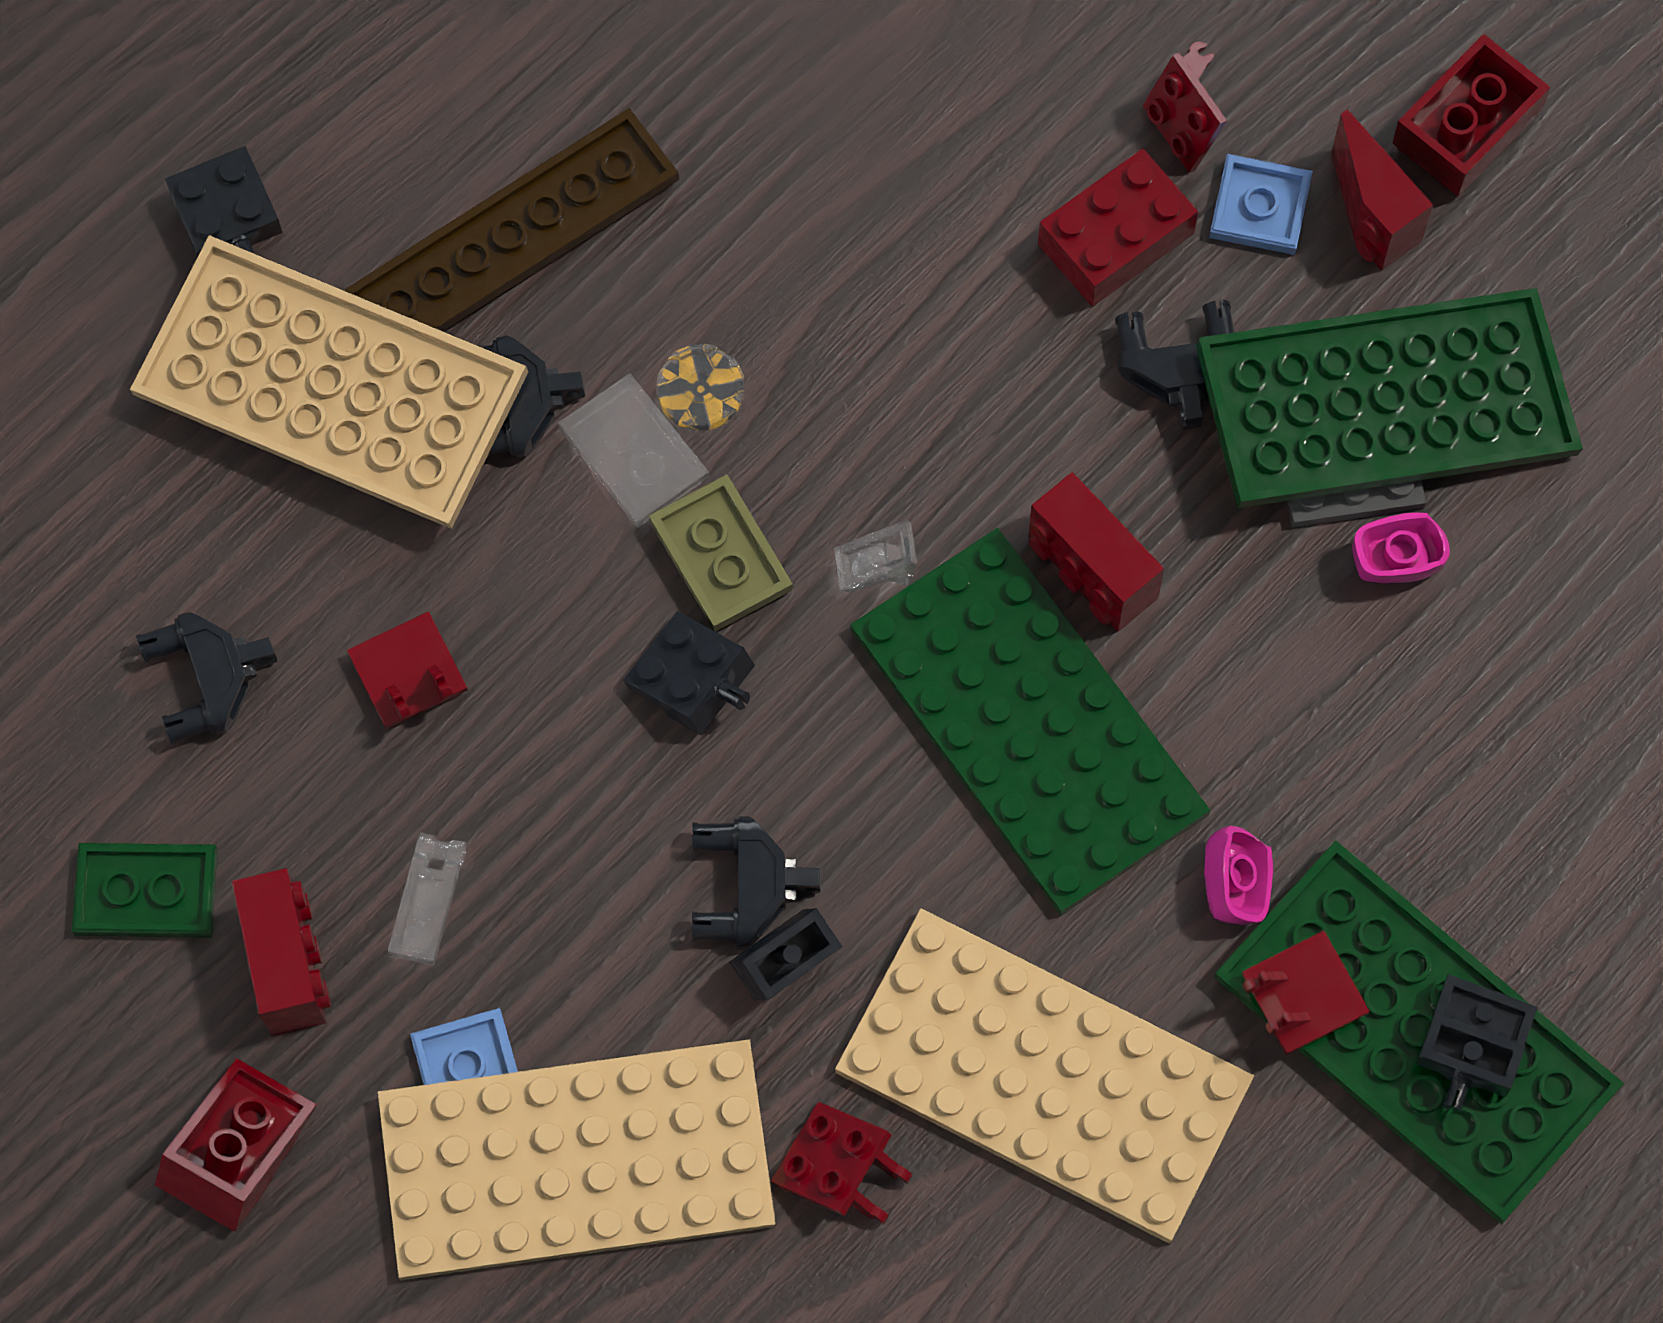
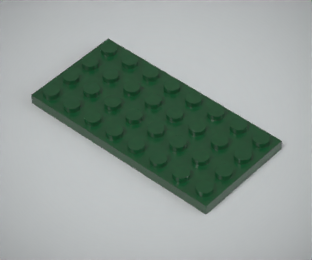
[1196,288,1583,509]
[850,527,1211,916]
[1214,840,1624,1225]

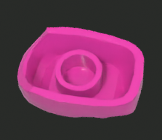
[1352,512,1450,583]
[1204,826,1273,926]

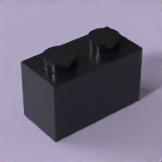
[729,908,843,1000]

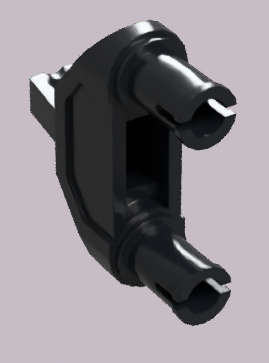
[1115,300,1235,429]
[481,336,585,458]
[136,612,277,744]
[692,816,821,947]

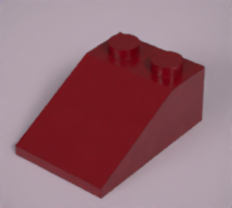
[1332,109,1433,271]
[155,1058,316,1232]

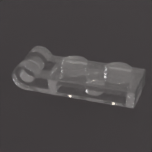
[388,833,466,966]

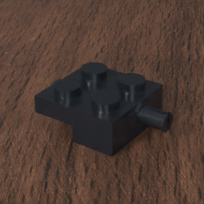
[165,146,283,256]
[623,611,755,735]
[1416,974,1538,1113]

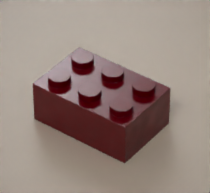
[1392,33,1551,197]
[1038,148,1199,307]
[1028,472,1164,632]
[232,868,331,1036]

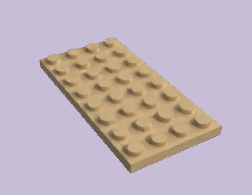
[130,236,528,529]
[835,908,1254,1244]
[378,1039,776,1280]

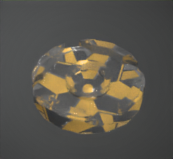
[657,344,744,431]

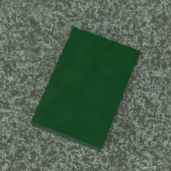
[72,843,218,938]

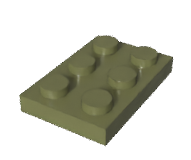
[649,474,793,632]

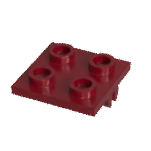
[1142,42,1227,173]
[347,611,468,729]
[1241,931,1370,1055]
[771,1101,913,1224]

